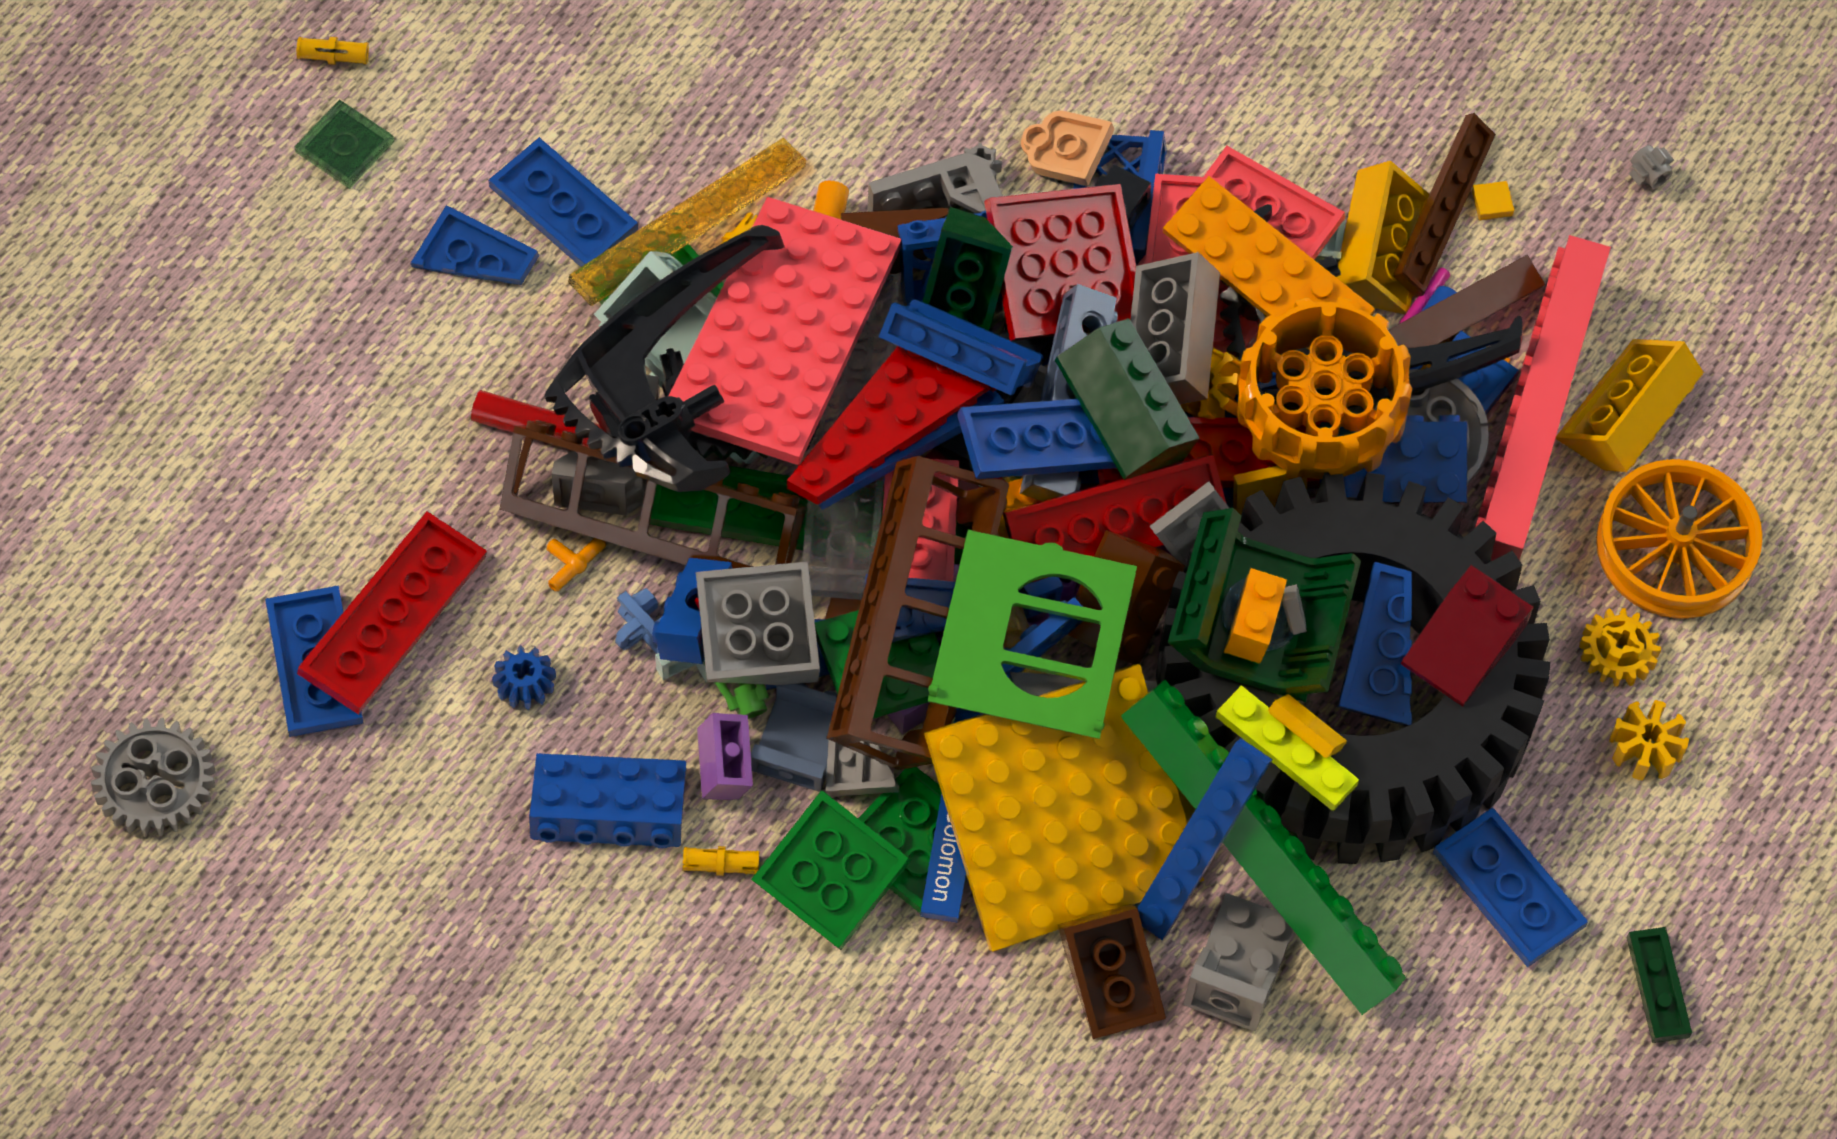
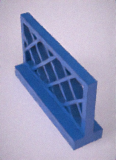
[1073,130,1167,266]

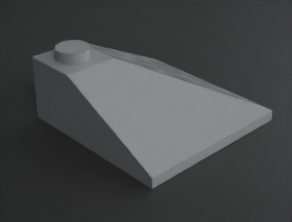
[696,562,820,685]

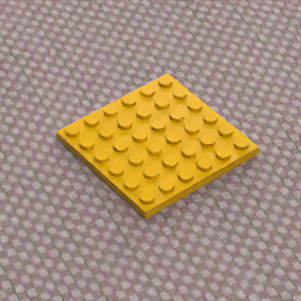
[924,664,1204,952]

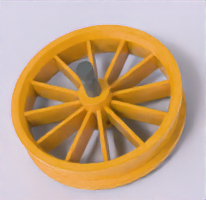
[1596,459,1762,618]

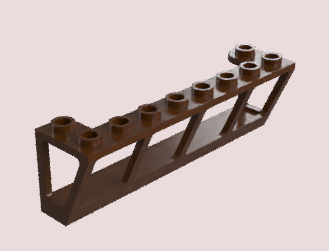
[499,420,808,569]
[826,456,1009,770]

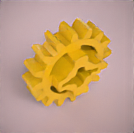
[1579,608,1661,687]

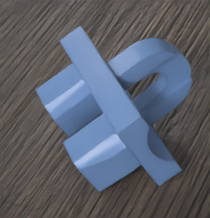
[615,588,661,654]

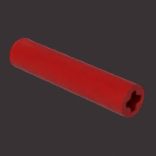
[471,390,601,444]

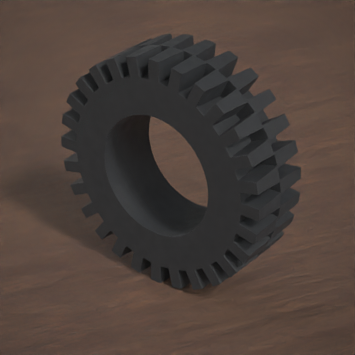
[1156,472,1550,864]

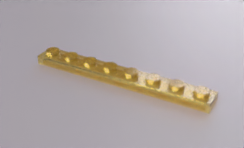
[568,137,806,306]

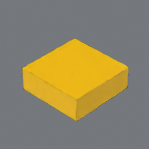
[1471,181,1515,220]

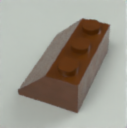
[1067,530,1185,664]

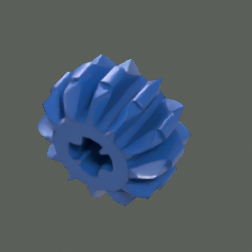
[492,645,556,710]

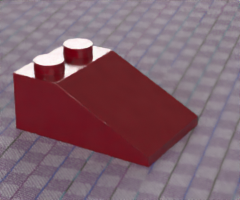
[1401,565,1533,707]

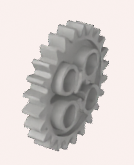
[91,718,216,837]

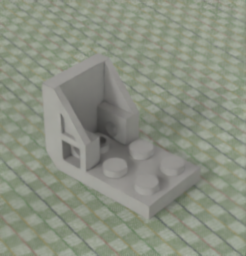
[867,152,1003,214]
[552,375,660,516]
[1183,893,1293,1031]

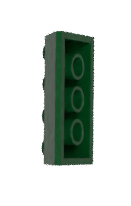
[923,207,1013,331]
[1055,319,1199,480]

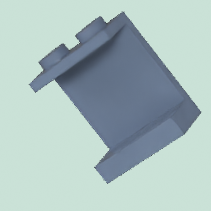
[751,683,838,792]

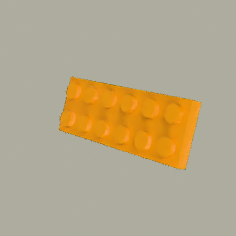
[1163,176,1375,361]

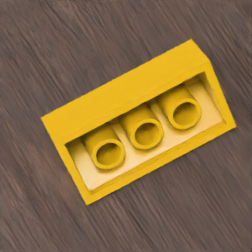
[1336,160,1430,314]
[1556,339,1704,472]

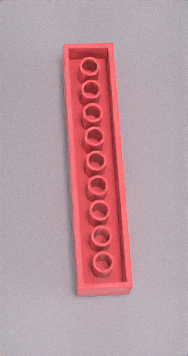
[1475,235,1611,561]

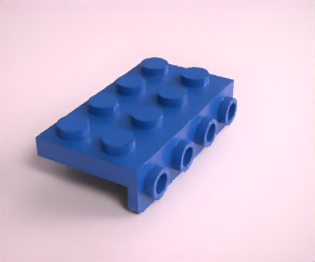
[1320,415,1468,503]
[529,753,686,848]

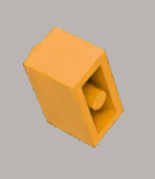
[1224,568,1287,664]

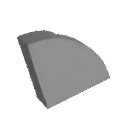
[1282,584,1306,635]

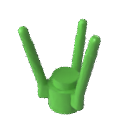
[703,661,769,719]

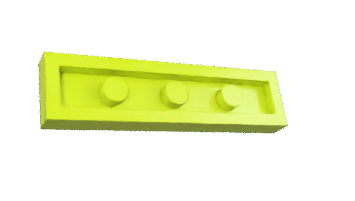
[1216,685,1359,811]

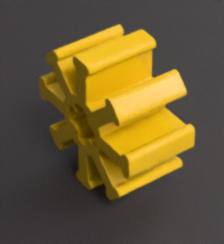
[1181,347,1241,419]
[1609,700,1689,780]

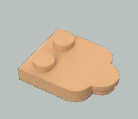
[1021,111,1115,187]

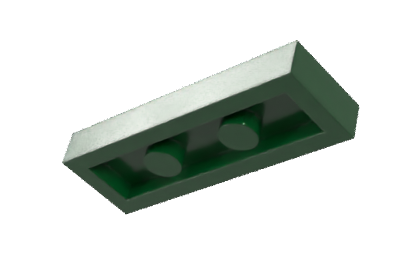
[1626,927,1692,1043]

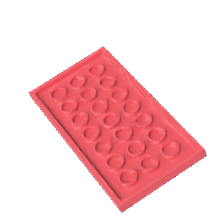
[669,197,902,466]

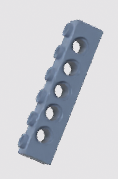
[1020,284,1118,501]

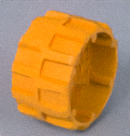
[1237,297,1412,479]

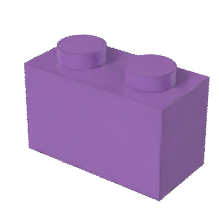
[697,713,753,800]

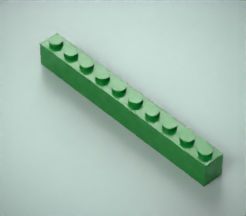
[1120,680,1406,1015]

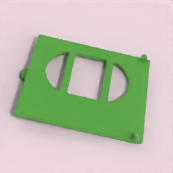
[928,530,1137,739]

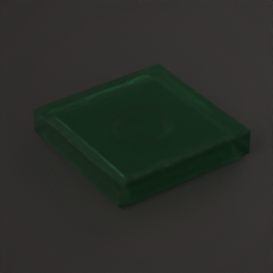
[294,99,394,189]

